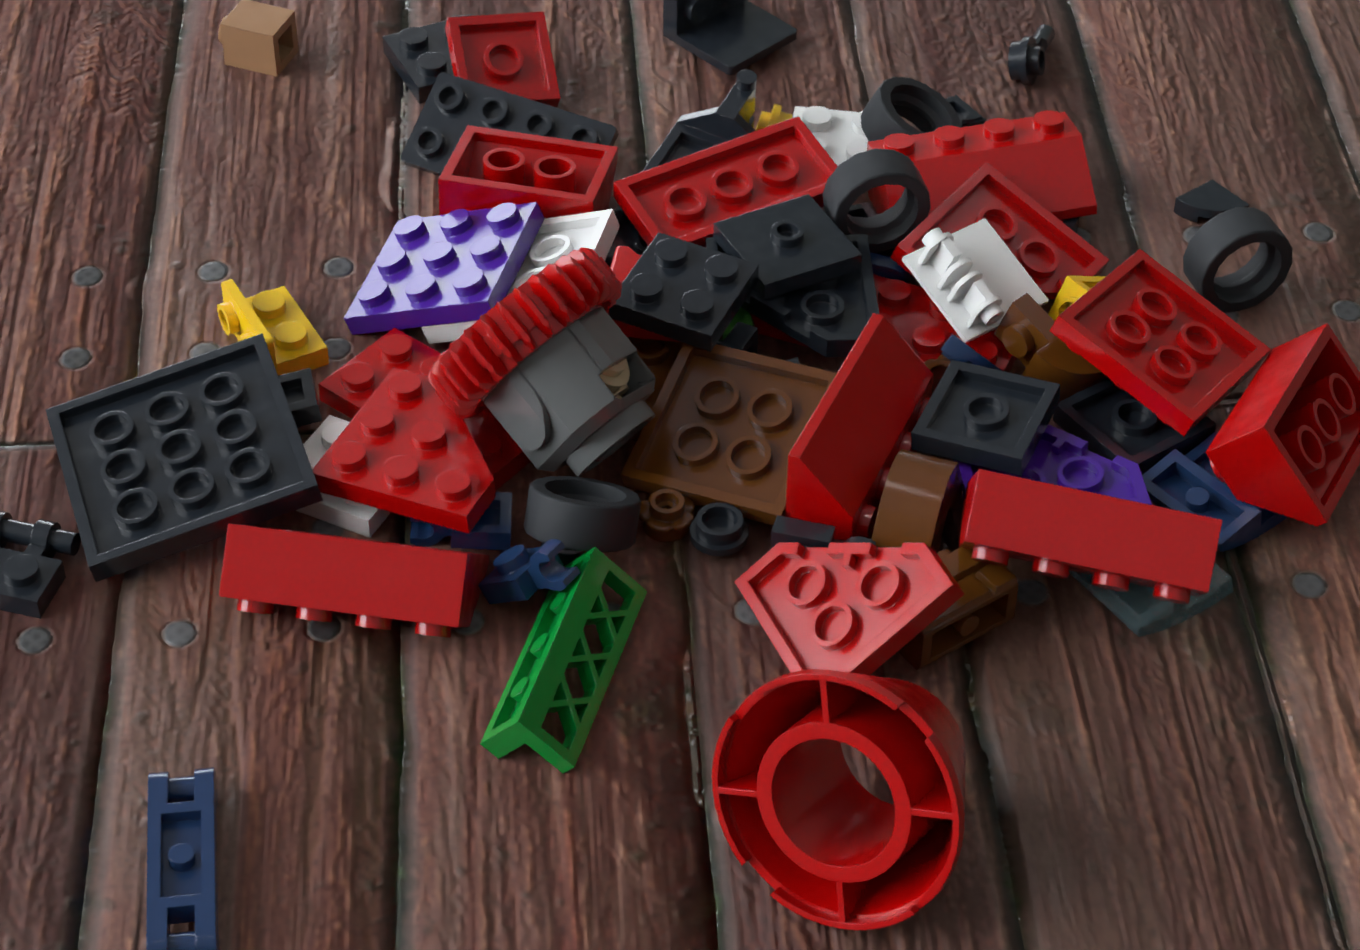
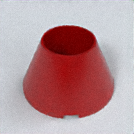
[712,669,966,930]

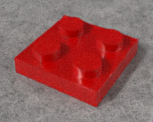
[445,11,561,108]

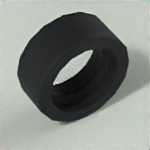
[860,76,961,141]
[823,149,931,253]
[1183,207,1293,312]
[524,476,641,552]

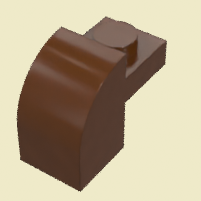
[994,293,1108,401]
[871,449,962,553]

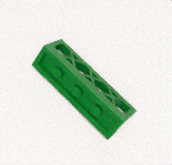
[480,547,647,773]

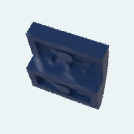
[1142,431,1287,552]

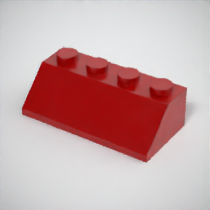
[867,110,1097,220]
[785,313,934,541]
[1205,323,1360,527]
[959,469,1222,605]
[219,523,490,638]

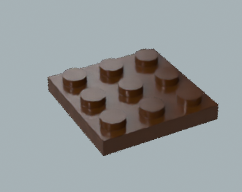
[620,343,837,525]

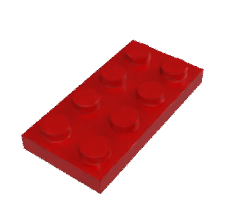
[613,116,838,247]
[318,328,531,491]

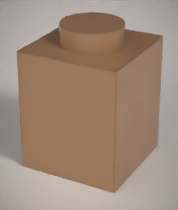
[218,0,299,77]

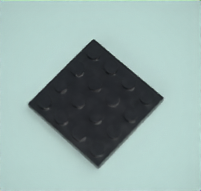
[45,333,323,582]

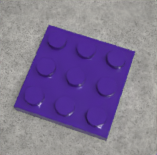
[344,202,544,335]

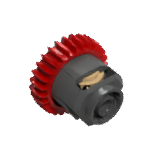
[428,247,655,477]

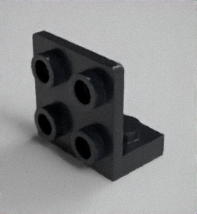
[663,0,797,75]

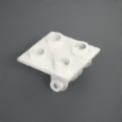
[901,218,1049,343]

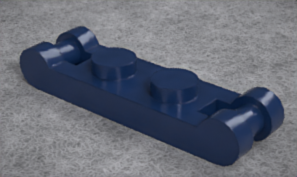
[146,767,220,950]

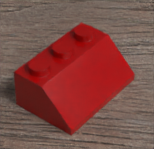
[438,125,618,218]

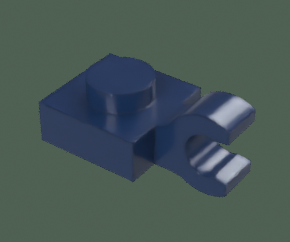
[410,492,512,550]
[478,539,581,604]

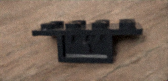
[400,72,619,176]

